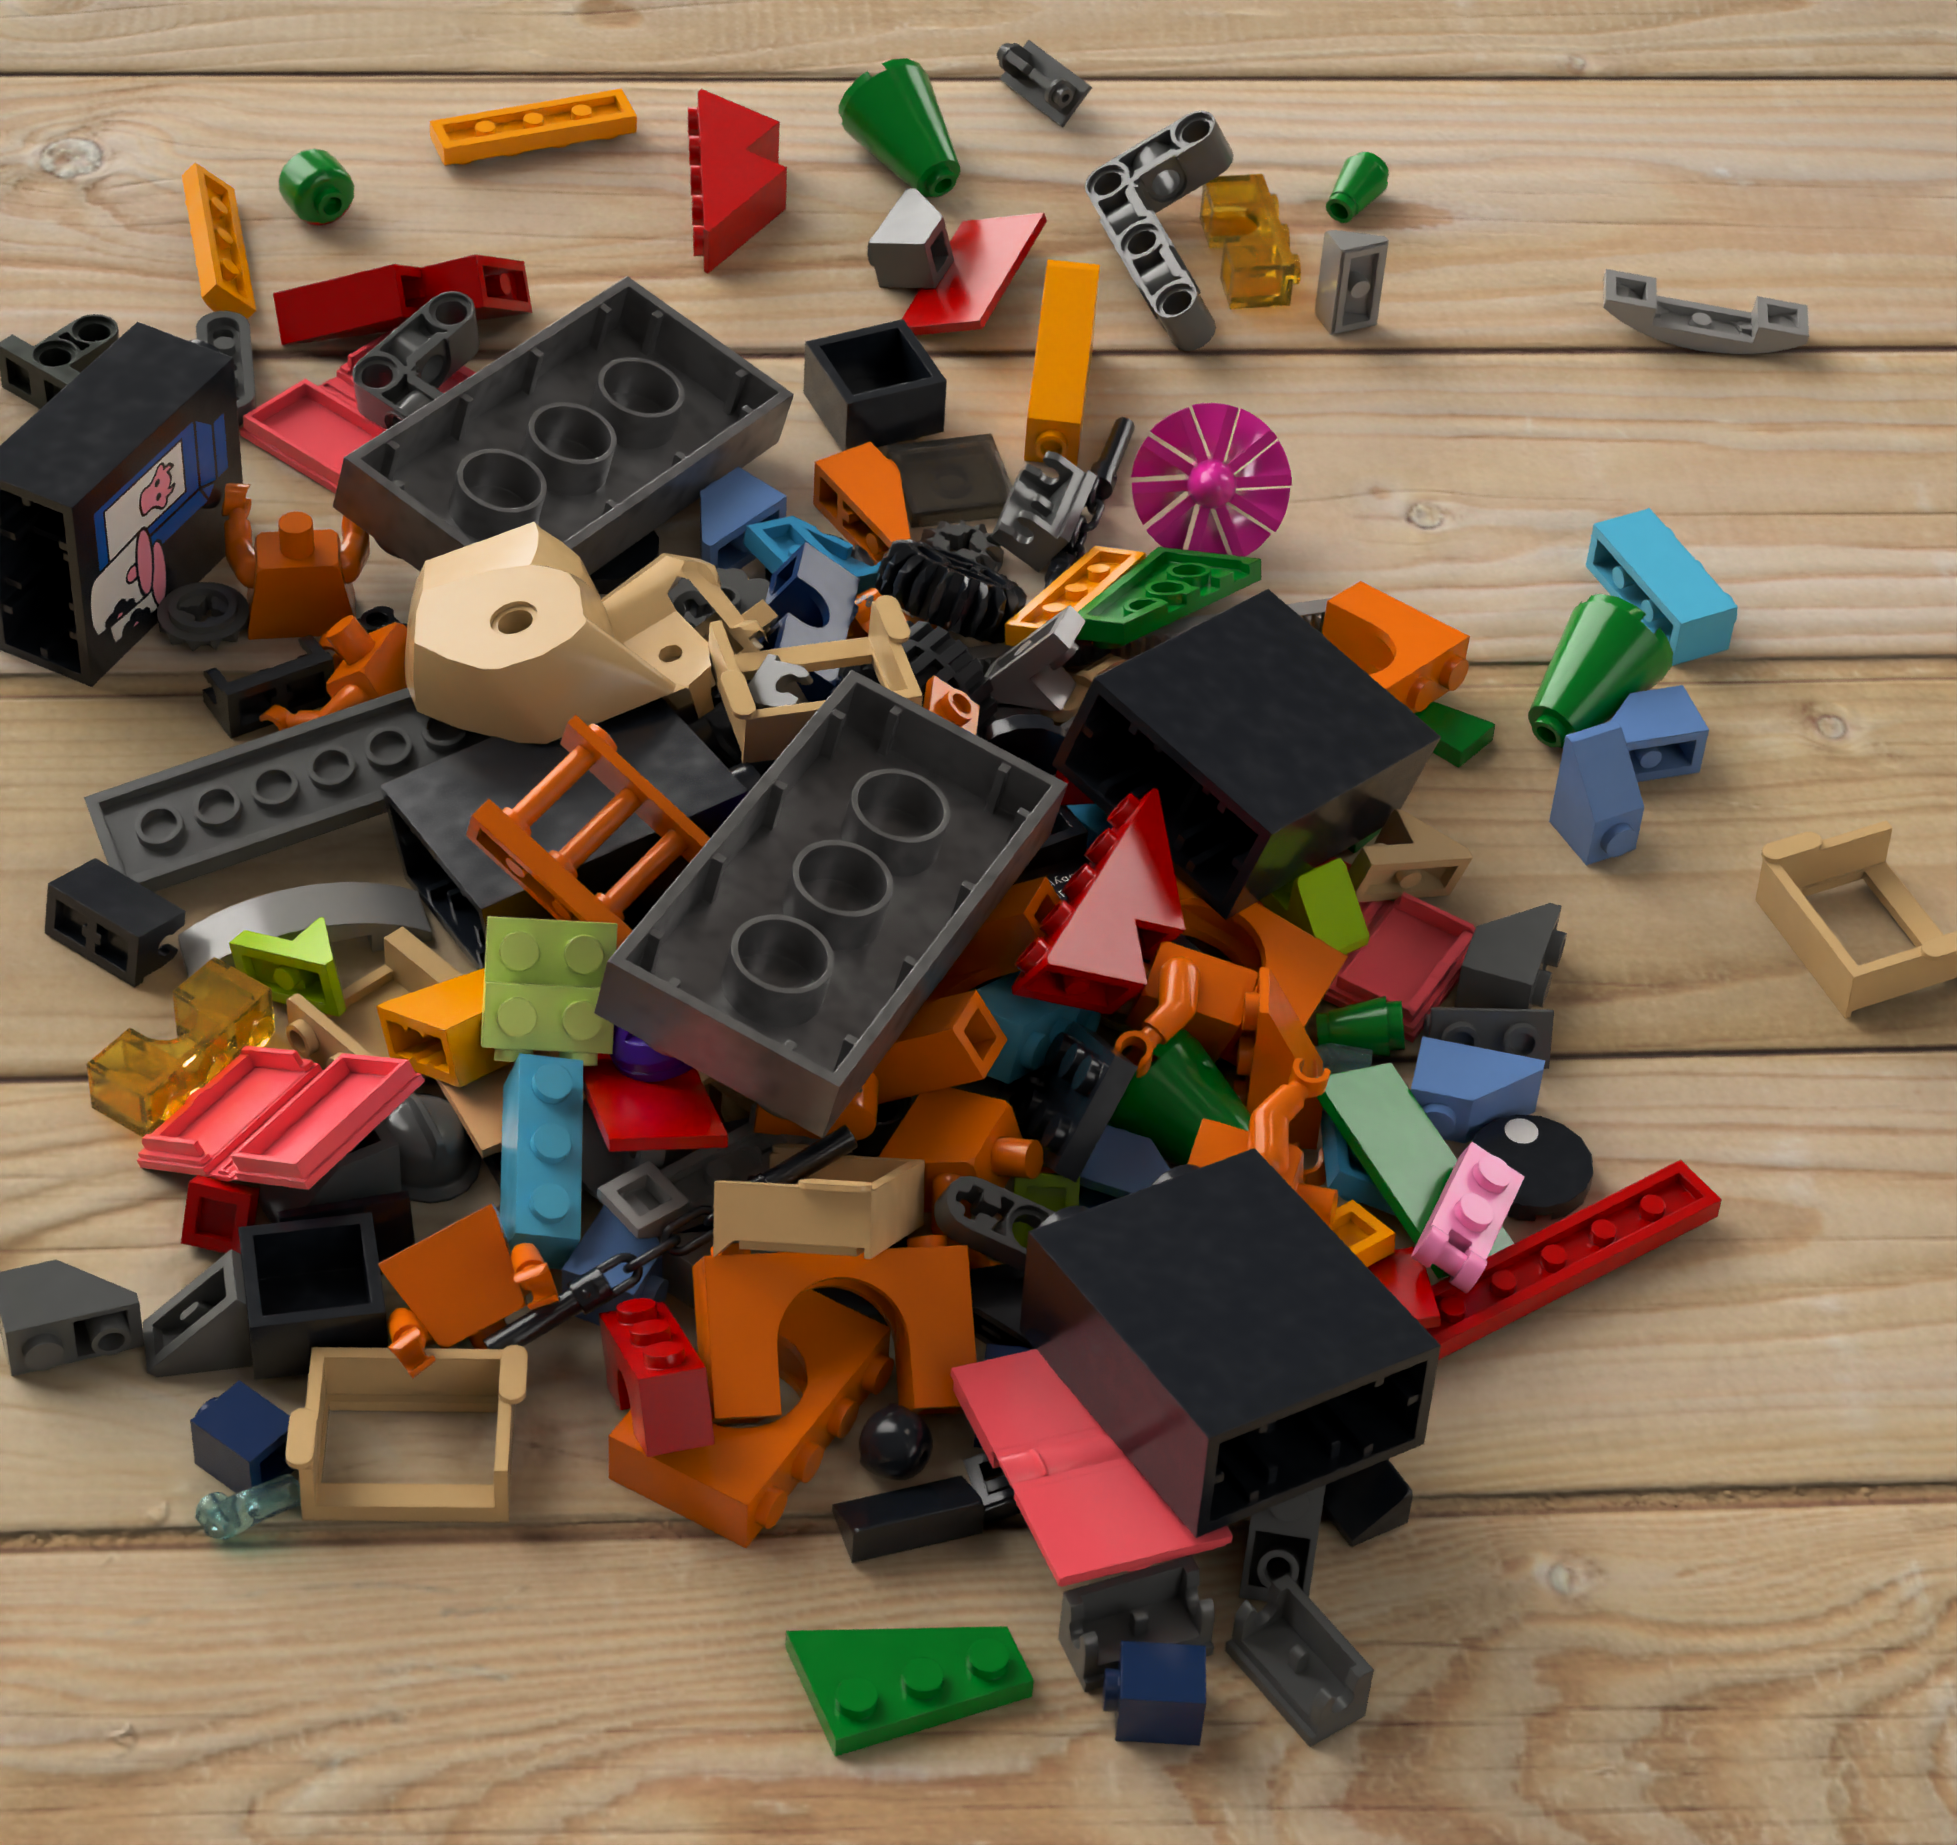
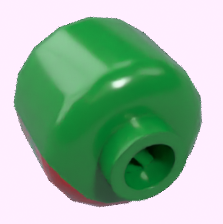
[279,148,354,226]

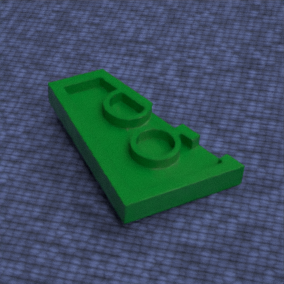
[785,1626,1034,1757]

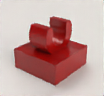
[181,1175,260,1254]

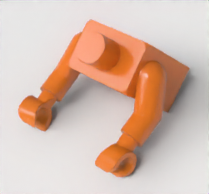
[221,480,370,640]
[259,615,407,732]
[1115,942,1259,1078]
[1187,1058,1338,1228]
[879,1087,1056,1269]
[378,1203,560,1379]

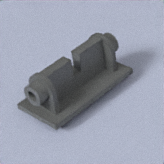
[997,39,1093,127]
[1423,1007,1554,1069]

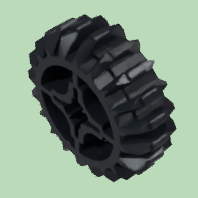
[875,539,1027,644]

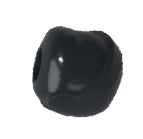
[859,1403,933,1480]

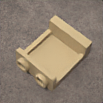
[286,926,462,1073]

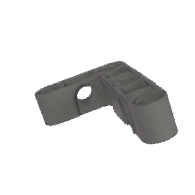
[1085,111,1234,351]
[352,291,480,430]

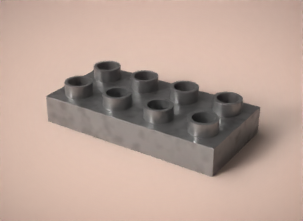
[333,276,794,575]
[594,670,1068,1138]

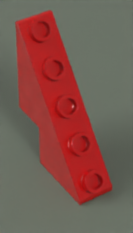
[687,89,787,274]
[273,254,533,346]
[1011,788,1185,1015]

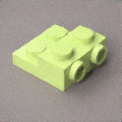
[480,916,618,1066]

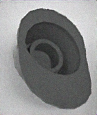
[383,1092,482,1204]

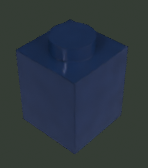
[190,1380,296,1506]
[1102,1641,1206,1746]

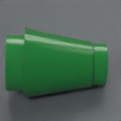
[1326,152,1389,223]
[1316,996,1405,1057]

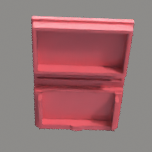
[240,326,476,494]
[1197,856,1476,1043]
[137,1046,425,1190]
[951,1349,1233,1587]

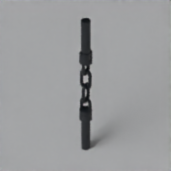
[1043,417,1135,590]
[483,1125,858,1349]

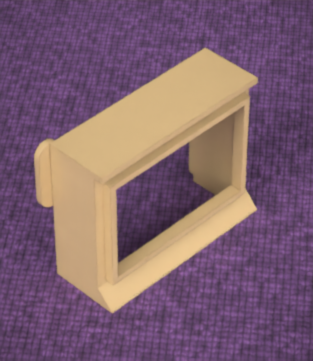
[708,595,923,763]
[1755,820,1957,1019]
[713,1143,925,1259]
[285,1345,528,1523]

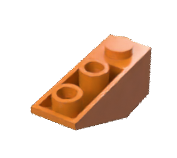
[1232,967,1323,1150]

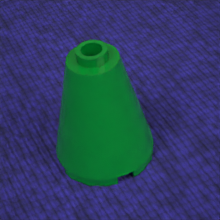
[838,58,961,197]
[1528,594,1673,748]
[1107,1029,1251,1167]

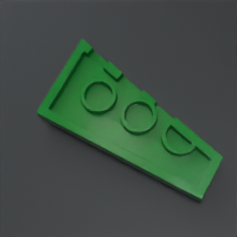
[1076,547,1261,649]

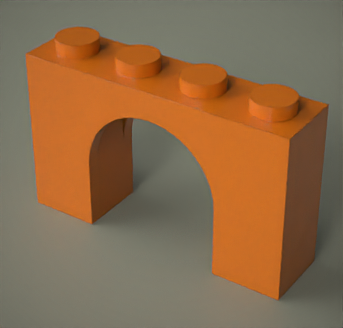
[1322,581,1470,714]
[1175,875,1348,1066]
[873,876,1061,1104]
[692,1235,977,1426]
[608,1290,894,1548]

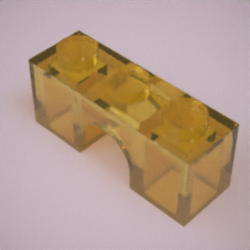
[1199,174,1301,309]
[86,956,275,1137]

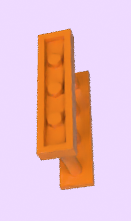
[466,714,710,950]

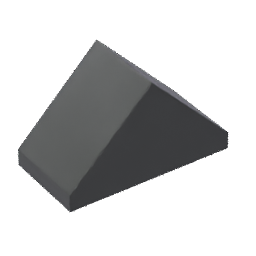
[142,1249,252,1378]

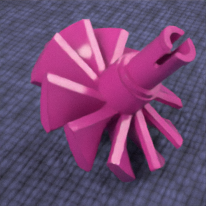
[1131,403,1292,557]

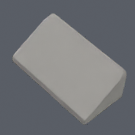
[1315,230,1389,335]

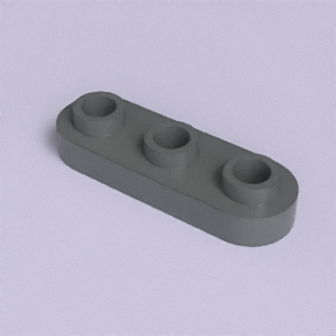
[196,311,257,426]

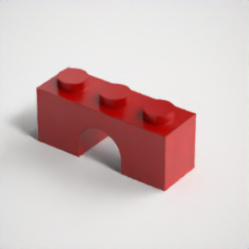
[599,1298,715,1457]

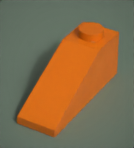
[813,441,911,566]

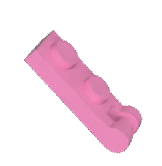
[1411,1142,1524,1293]

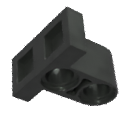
[0,314,119,409]

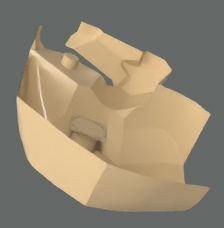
[404,522,769,744]

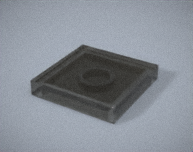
[886,434,1013,528]

